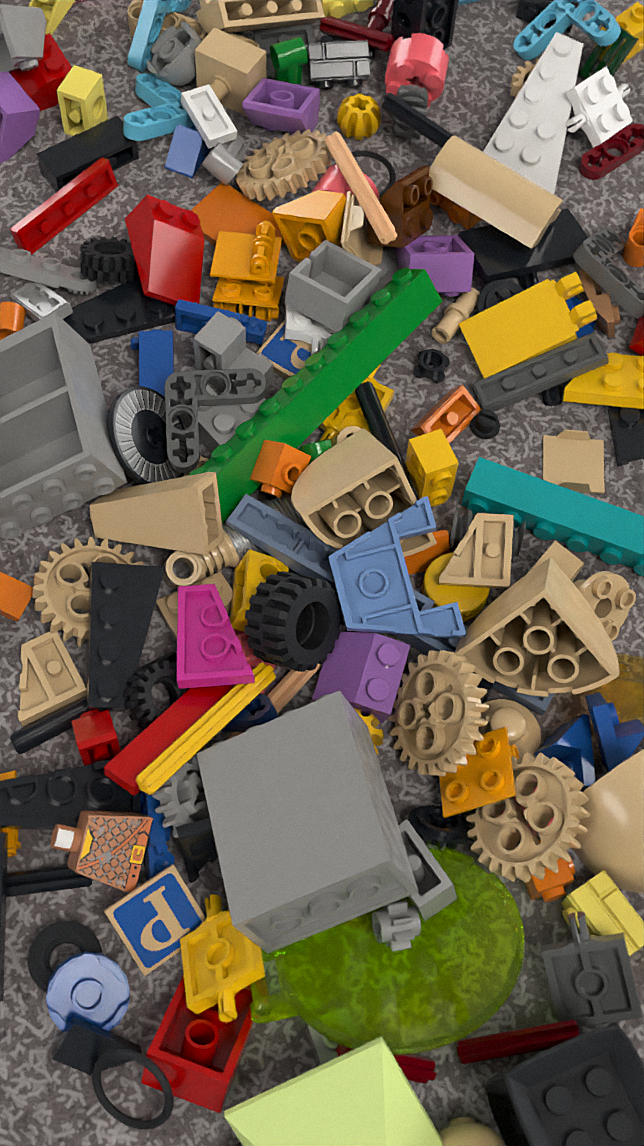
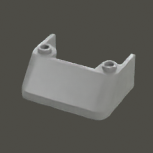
[0,4,46,72]

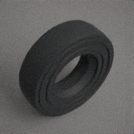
[28,921,103,993]

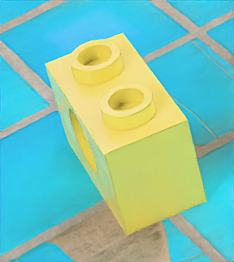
[57,65,108,136]

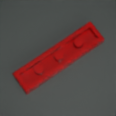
[10,157,119,255]
[104,685,233,796]

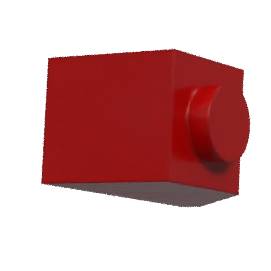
[72,710,121,766]

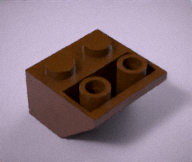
[367,165,433,248]

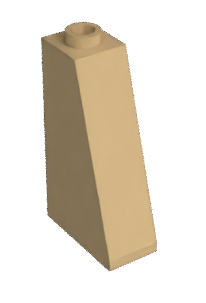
[89,472,224,555]

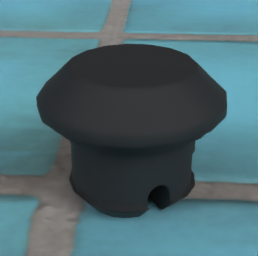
[470,409,500,439]

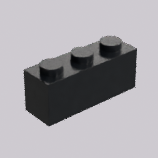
[37,115,139,192]

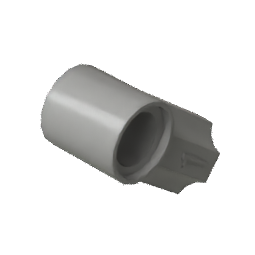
[201,134,246,186]

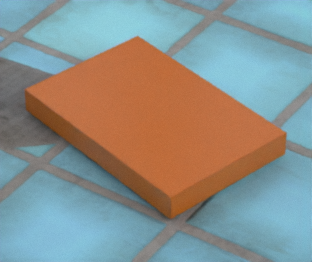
[191,182,285,247]

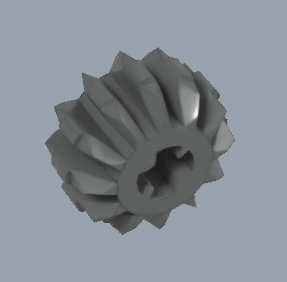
[392,84,428,139]

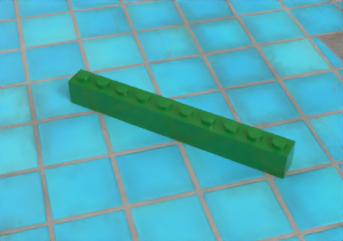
[188,267,443,523]

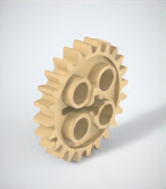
[235,129,333,201]
[32,537,144,647]
[388,650,489,776]
[466,753,590,883]

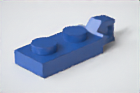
[175,299,267,345]
[140,788,175,881]

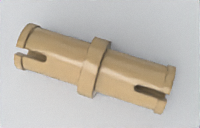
[431,287,480,344]

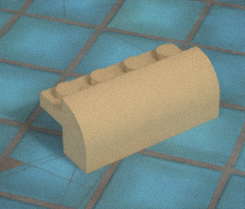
[196,0,325,34]
[429,135,563,249]

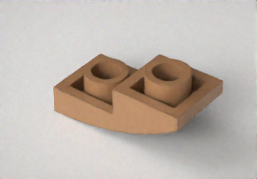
[579,269,620,337]

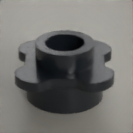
[413,349,450,383]

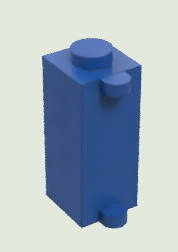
[130,329,175,406]

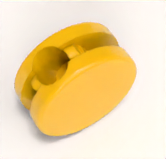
[421,553,490,622]

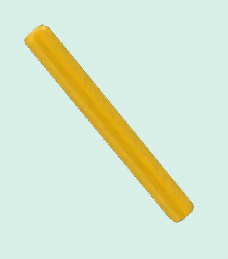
[136,662,276,795]

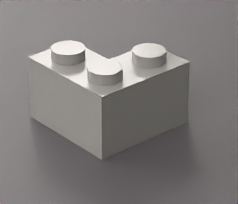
[193,311,273,394]
[179,384,266,454]
[398,820,457,921]

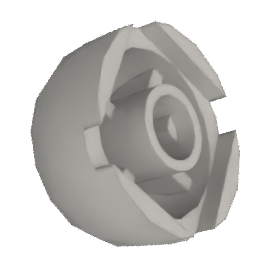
[147,22,203,87]

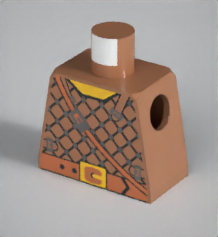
[51,811,153,893]

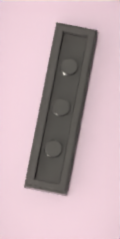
[472,332,609,412]

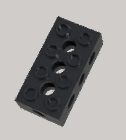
[388,0,459,57]

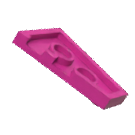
[177,584,255,689]

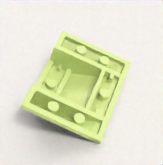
[224,1037,443,1146]

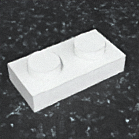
[181,84,237,148]

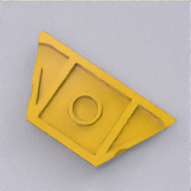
[563,352,644,409]

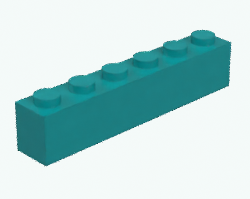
[461,457,644,577]

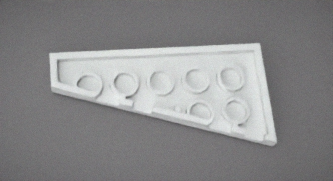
[483,32,583,194]

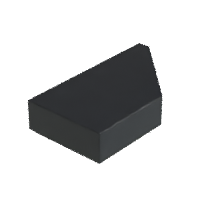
[176,818,218,883]
[52,1017,142,1075]

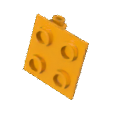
[210,220,282,283]
[212,275,285,322]
[439,727,519,818]

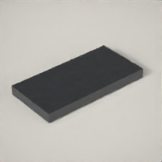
[458,208,589,284]

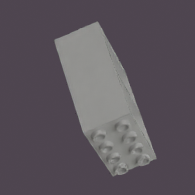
[0,312,127,539]
[197,691,418,953]

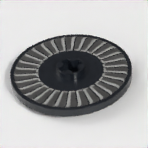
[108,386,189,485]

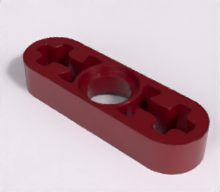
[579,123,644,180]

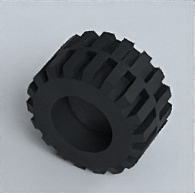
[244,571,342,672]

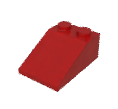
[9,33,72,111]
[124,194,205,306]
[141,974,268,1113]

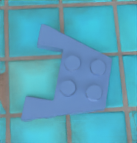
[328,496,466,638]

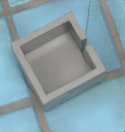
[285,240,382,332]

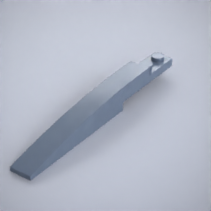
[227,494,555,716]

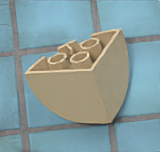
[291,428,437,557]
[455,557,619,697]
[568,749,644,893]

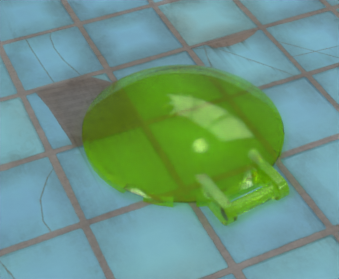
[250,847,525,1055]

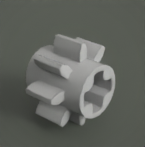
[372,899,421,952]

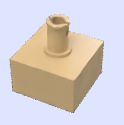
[195,27,266,116]

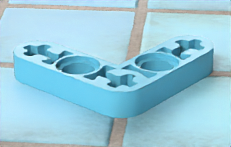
[128,0,192,72]
[513,0,621,61]
[123,73,194,141]

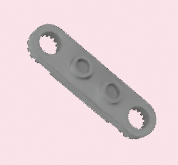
[0,247,97,295]

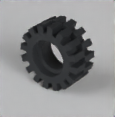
[81,237,139,285]
[124,661,190,729]

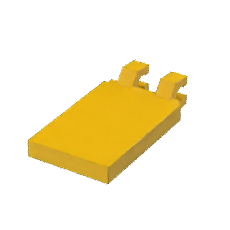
[458,272,598,379]

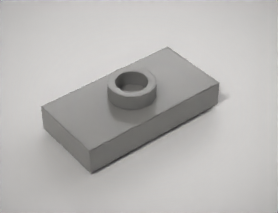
[10,281,73,322]

